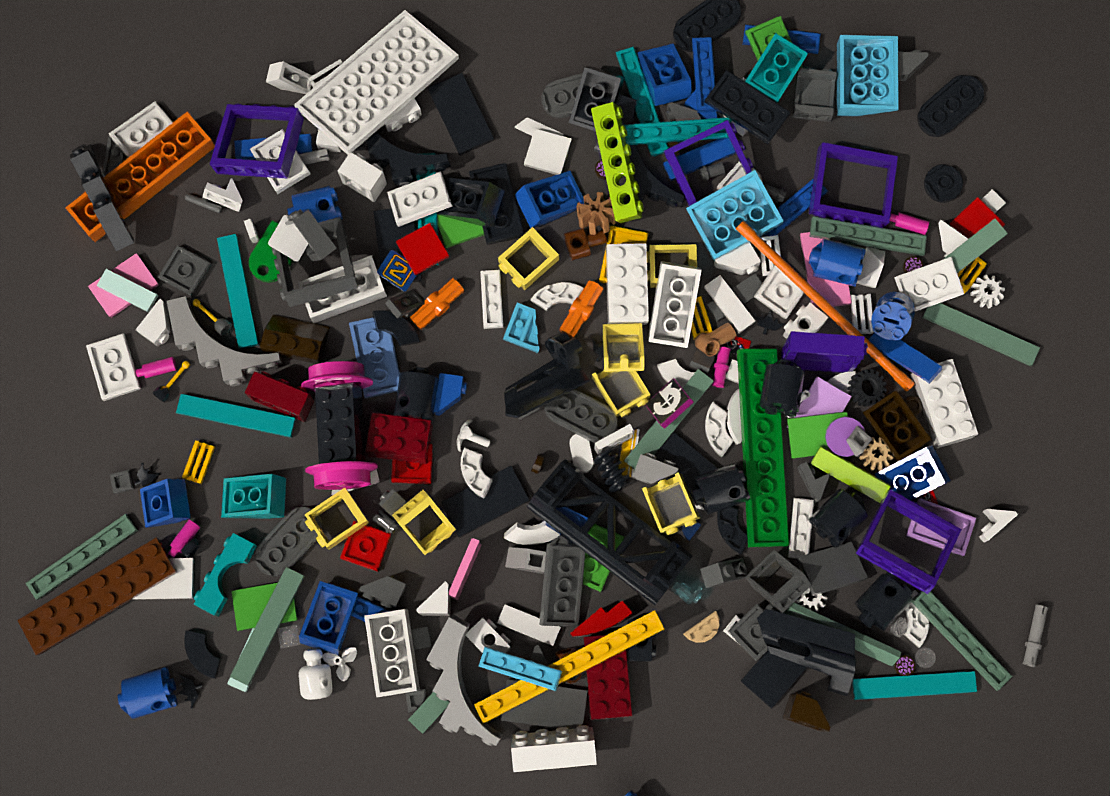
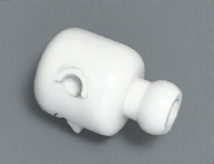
[299,649,332,700]

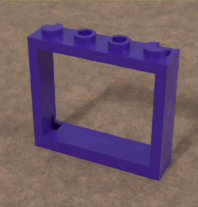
[210,103,304,179]
[663,120,753,206]
[809,142,898,228]
[781,331,868,373]
[856,490,962,594]

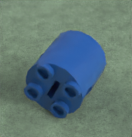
[287,186,343,223]
[808,239,866,287]
[871,291,915,340]
[118,667,178,719]

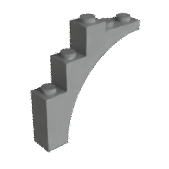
[167,296,283,386]
[426,614,503,746]

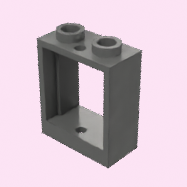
[285,209,336,261]
[745,550,811,613]

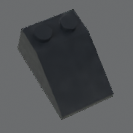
[569,66,625,131]
[437,178,504,227]

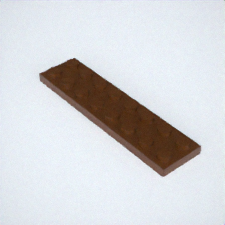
[17,537,177,655]

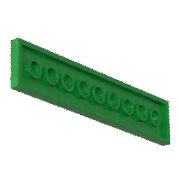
[737,349,789,548]

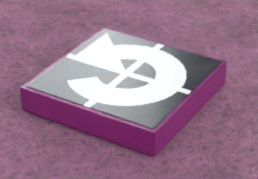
[645,378,694,429]

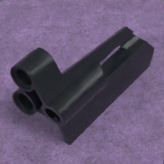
[504,331,590,418]
[757,609,857,696]

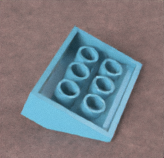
[837,35,898,116]
[686,170,783,262]

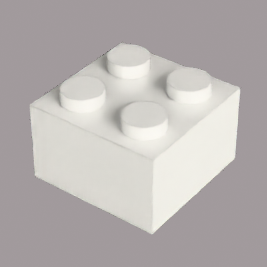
[338,153,387,202]

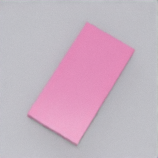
[800,232,852,309]

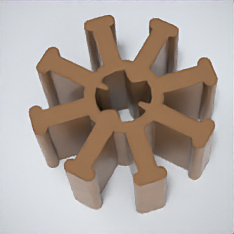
[576,192,616,235]

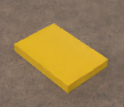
[599,226,648,284]

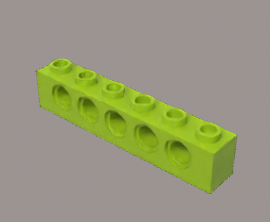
[591,102,644,223]

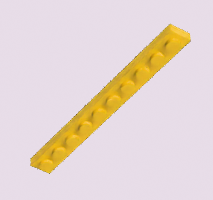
[474,610,665,723]

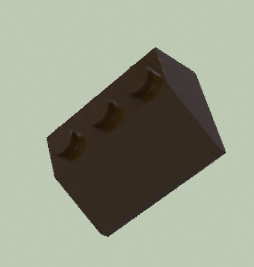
[260,315,330,364]
[863,390,931,462]
[782,691,831,732]

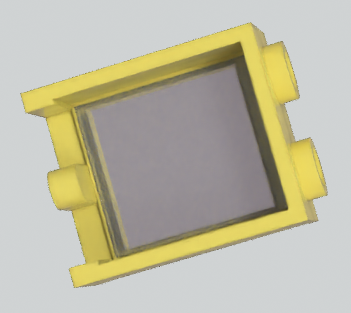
[603,323,644,372]
[592,359,650,418]
[642,472,701,535]

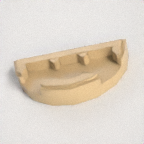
[683,611,719,643]

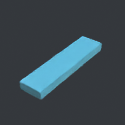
[479,647,562,691]

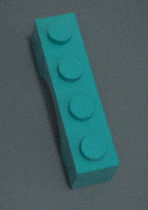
[194,533,257,617]

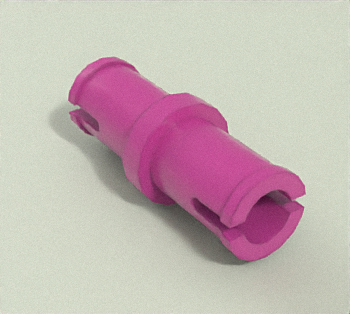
[712,347,731,388]

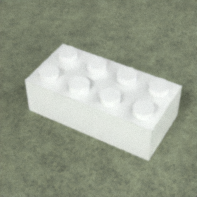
[606,244,649,325]
[298,255,387,323]
[648,261,701,348]
[910,359,978,449]
[364,609,420,697]
[511,725,596,772]

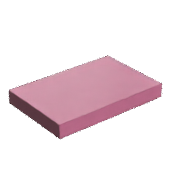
[88,253,159,318]
[448,538,481,600]

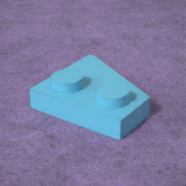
[503,302,539,353]

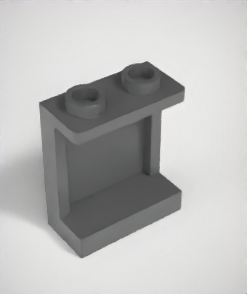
[792,67,837,122]

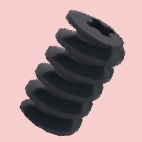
[593,447,633,492]

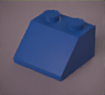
[140,479,191,528]

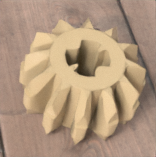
[859,437,893,471]

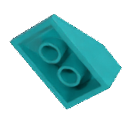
[745,33,808,103]
[221,474,286,519]

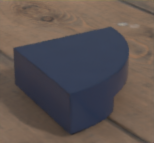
[681,513,701,541]

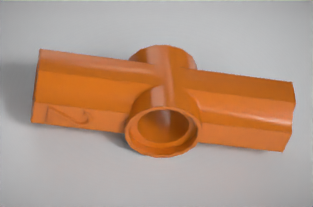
[410,278,464,330]
[559,280,603,338]

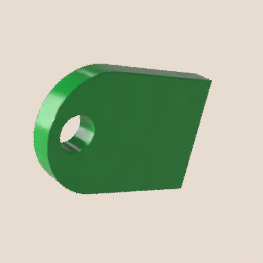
[249,221,294,283]

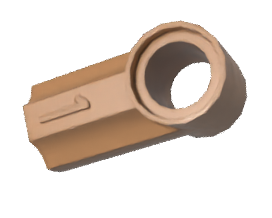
[695,322,737,356]

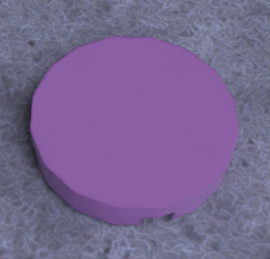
[825,417,865,457]

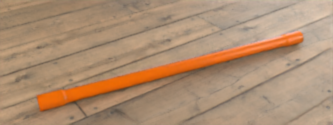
[736,220,915,392]

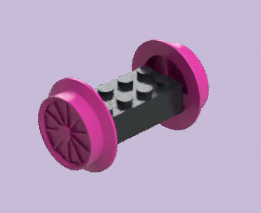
[301,361,378,490]

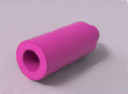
[890,212,929,235]
[136,357,177,378]
[168,519,201,557]

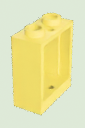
[498,227,559,290]
[646,244,697,288]
[305,488,369,550]
[392,490,456,555]

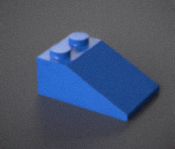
[637,43,691,106]
[515,171,584,228]
[875,445,951,501]
[299,581,358,655]

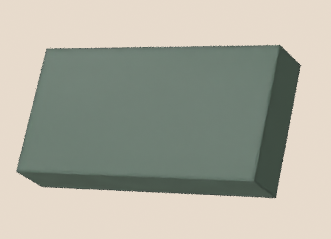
[408,692,450,734]

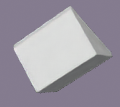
[416,581,451,616]

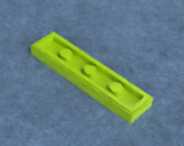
[811,446,891,503]

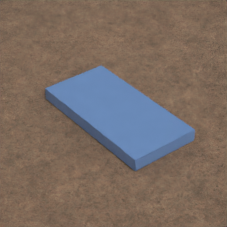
[349,318,400,399]

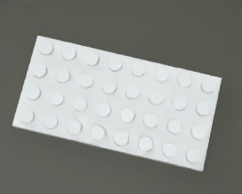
[294,10,459,155]

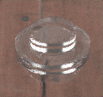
[890,617,908,637]
[915,648,936,668]

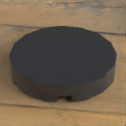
[924,164,963,203]

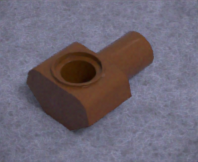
[564,228,607,260]

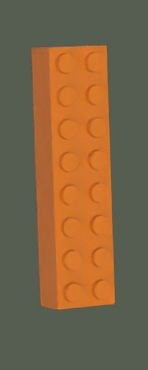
[65,112,215,242]

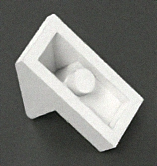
[203,178,243,212]
[979,509,1018,542]

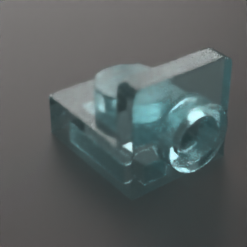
[671,582,703,605]

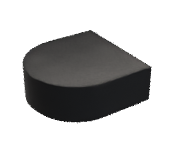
[181,538,201,558]

